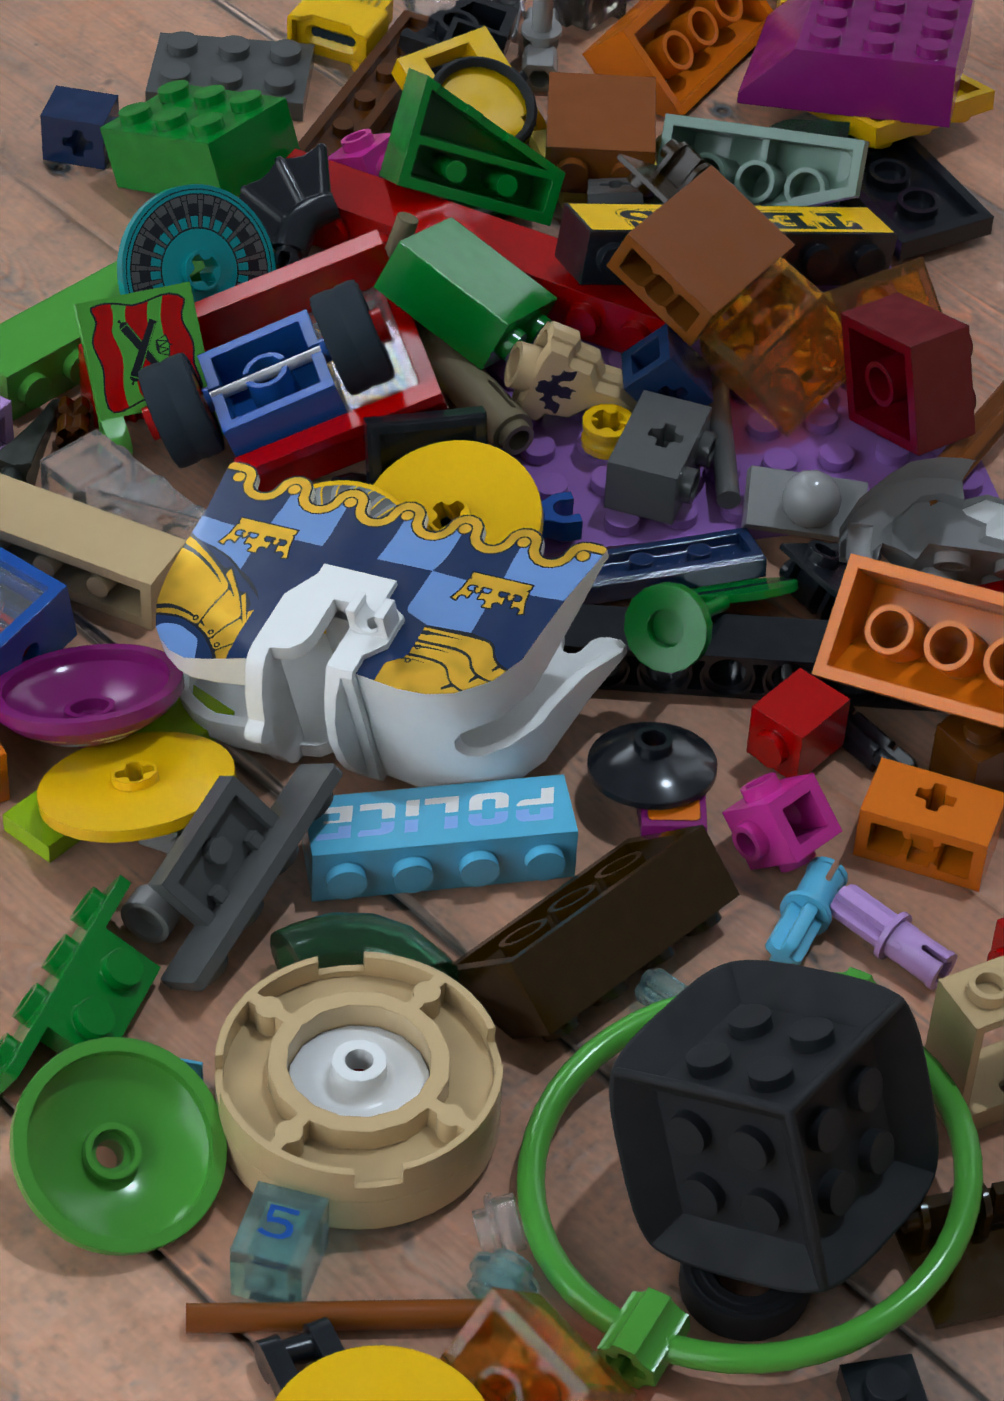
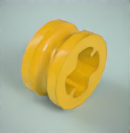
[581,404,632,460]

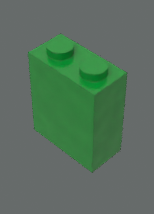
[374,217,558,370]

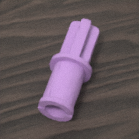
[829,884,957,990]

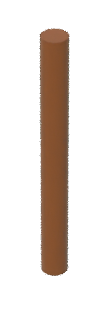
[186,1298,486,1334]

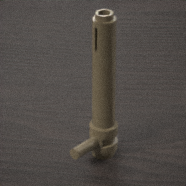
[367,212,534,455]

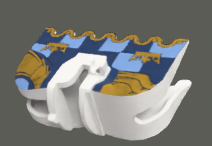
[156,462,627,787]

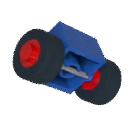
[138,279,395,468]

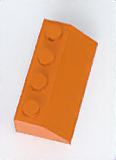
[582,0,773,117]
[812,553,1004,729]

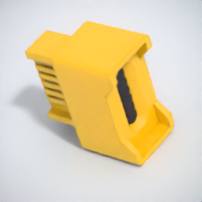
[287,0,393,72]

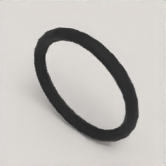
[433,56,538,143]

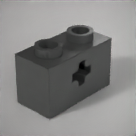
[604,390,718,525]

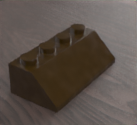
[441,825,740,1042]

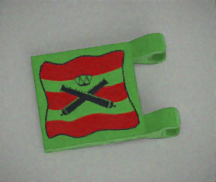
[73,282,224,461]

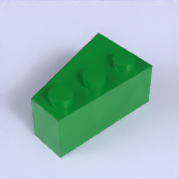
[379,68,565,226]

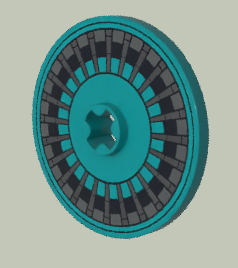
[117,184,276,302]

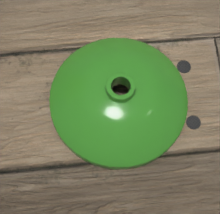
[9,1037,227,1256]

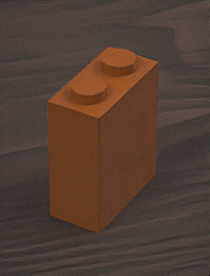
[545,72,656,197]
[606,165,795,347]

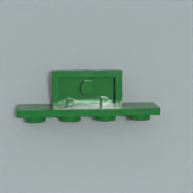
[0,875,161,1095]

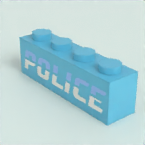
[302,774,578,902]

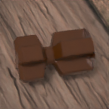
[55,395,91,454]

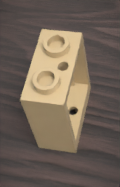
[925,955,1004,1130]

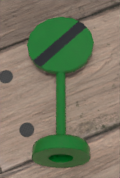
[624,577,798,673]

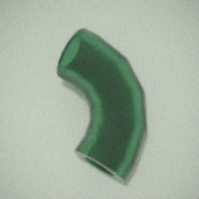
[270,912,459,981]

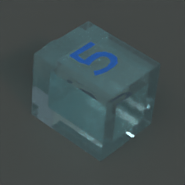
[230,1181,329,1302]

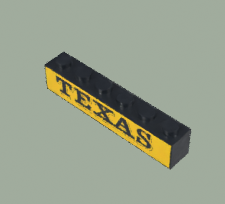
[555,203,898,286]

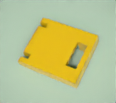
[391,26,546,144]

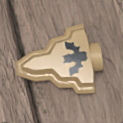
[504,321,637,421]

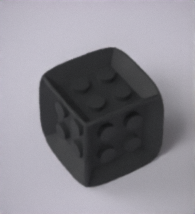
[609,960,939,1293]

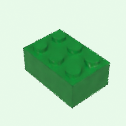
[100,80,300,197]

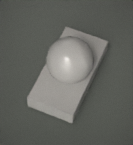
[741,465,868,542]

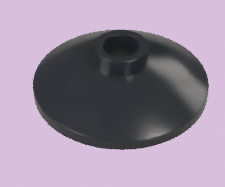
[587,722,718,810]

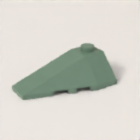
[650,113,869,206]

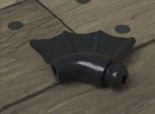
[240,143,341,269]

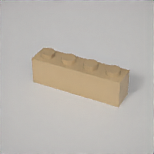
[0,473,187,631]

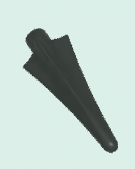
[0,399,60,486]

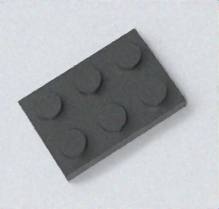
[145,31,315,121]

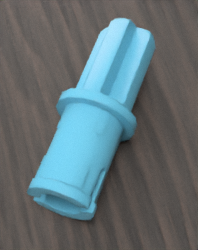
[765,856,848,965]

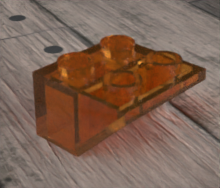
[699,257,846,437]

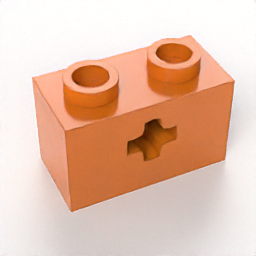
[852,757,1004,892]

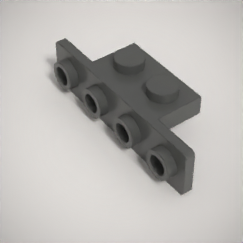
[148,763,343,991]

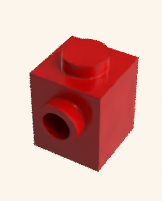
[746,668,851,778]

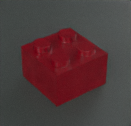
[841,292,976,456]

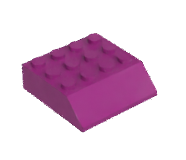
[737,0,975,128]

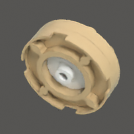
[215,952,504,1230]

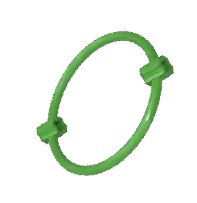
[516,967,983,1390]

